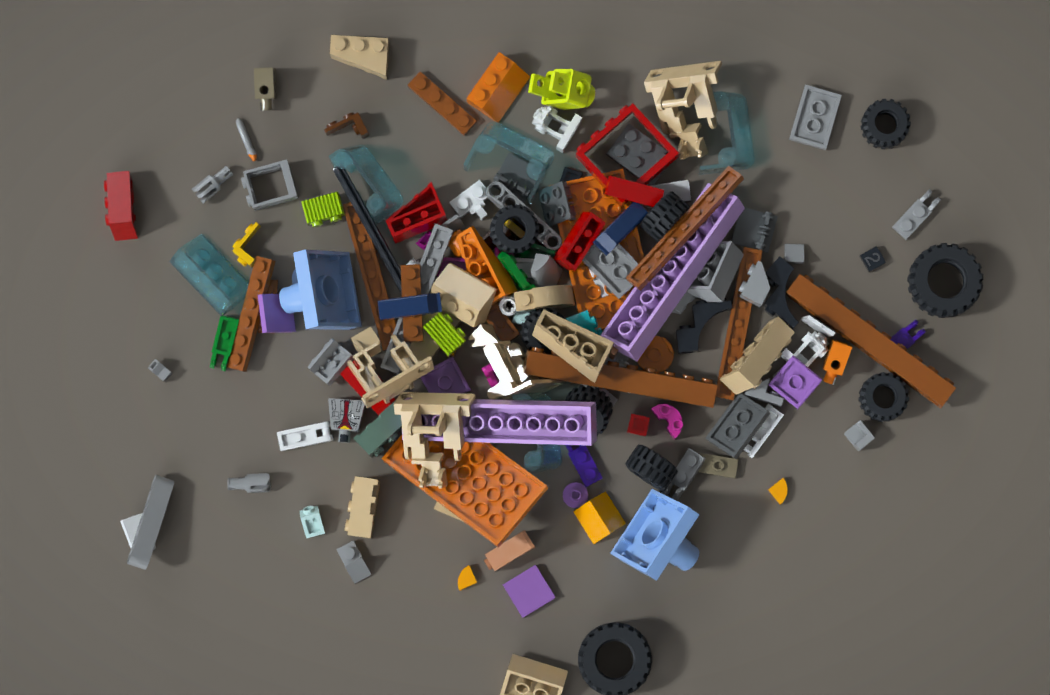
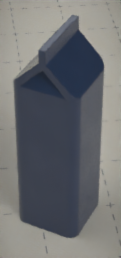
[593,202,648,256]
[378,293,442,320]

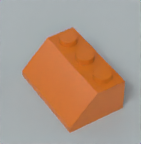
[467,52,530,123]

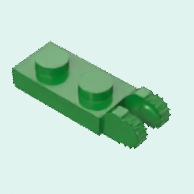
[497,251,536,291]
[210,315,239,371]

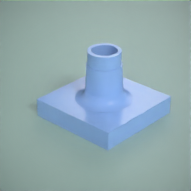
[279,249,362,330]
[610,489,699,581]

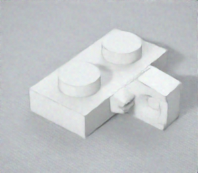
[449,180,488,220]

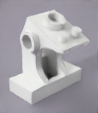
[532,106,582,153]
[780,331,829,367]

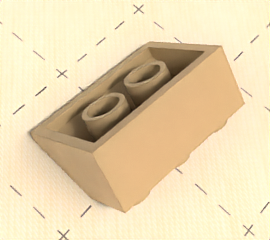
[430,263,497,328]
[500,654,568,695]

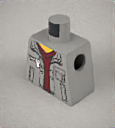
[328,398,366,443]

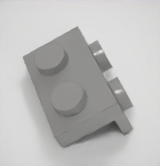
[308,338,354,386]

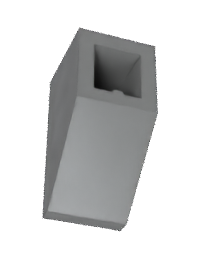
[738,261,770,307]

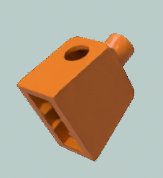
[823,339,852,385]

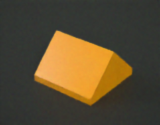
[573,491,626,544]

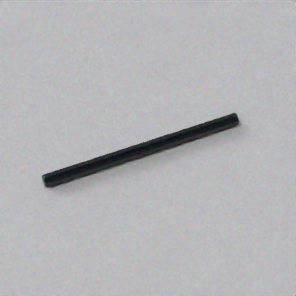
[333,164,402,294]

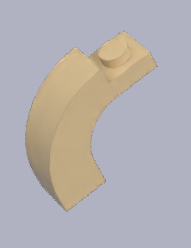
[514,285,576,312]

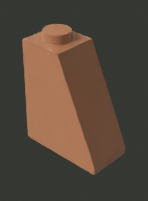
[484,530,535,571]

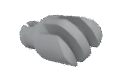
[192,166,233,204]
[227,473,271,493]

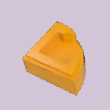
[768,478,787,505]
[458,565,477,591]

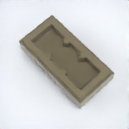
[698,453,739,479]

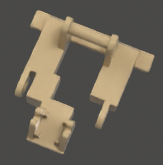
[644,61,722,160]
[468,324,565,400]
[347,327,434,409]
[394,392,476,488]

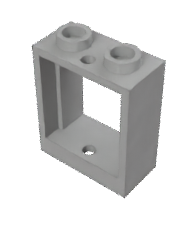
[241,160,298,211]

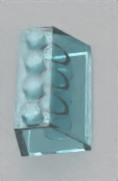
[169,234,249,317]

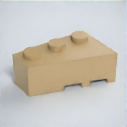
[330,35,389,80]
[345,476,380,539]

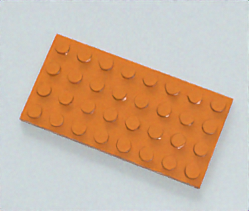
[549,169,644,330]
[381,435,548,548]

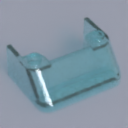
[693,91,755,175]
[463,122,554,204]

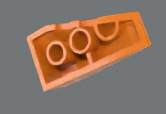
[457,226,518,305]

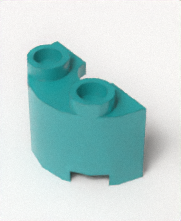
[566,310,603,335]

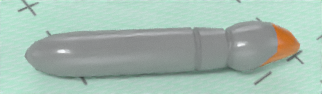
[236,118,257,161]

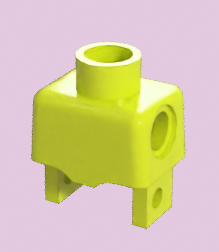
[528,69,595,110]

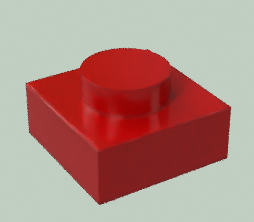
[627,413,650,437]

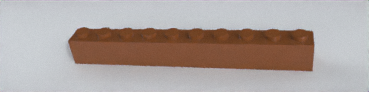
[786,274,956,409]
[523,347,718,408]

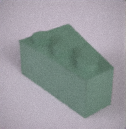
[353,400,402,458]

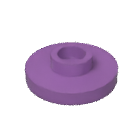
[563,482,588,508]

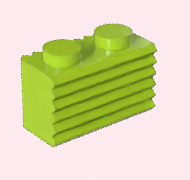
[301,191,345,227]
[423,312,466,357]

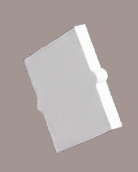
[801,315,835,337]

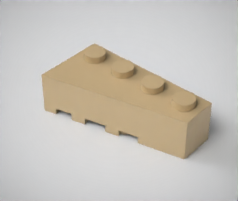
[532,309,614,383]
[720,317,794,395]

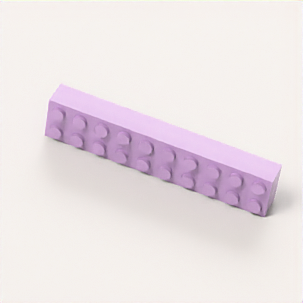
[600,183,745,361]
[402,398,597,445]

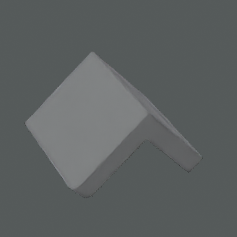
[844,420,875,451]

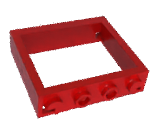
[576,103,679,207]

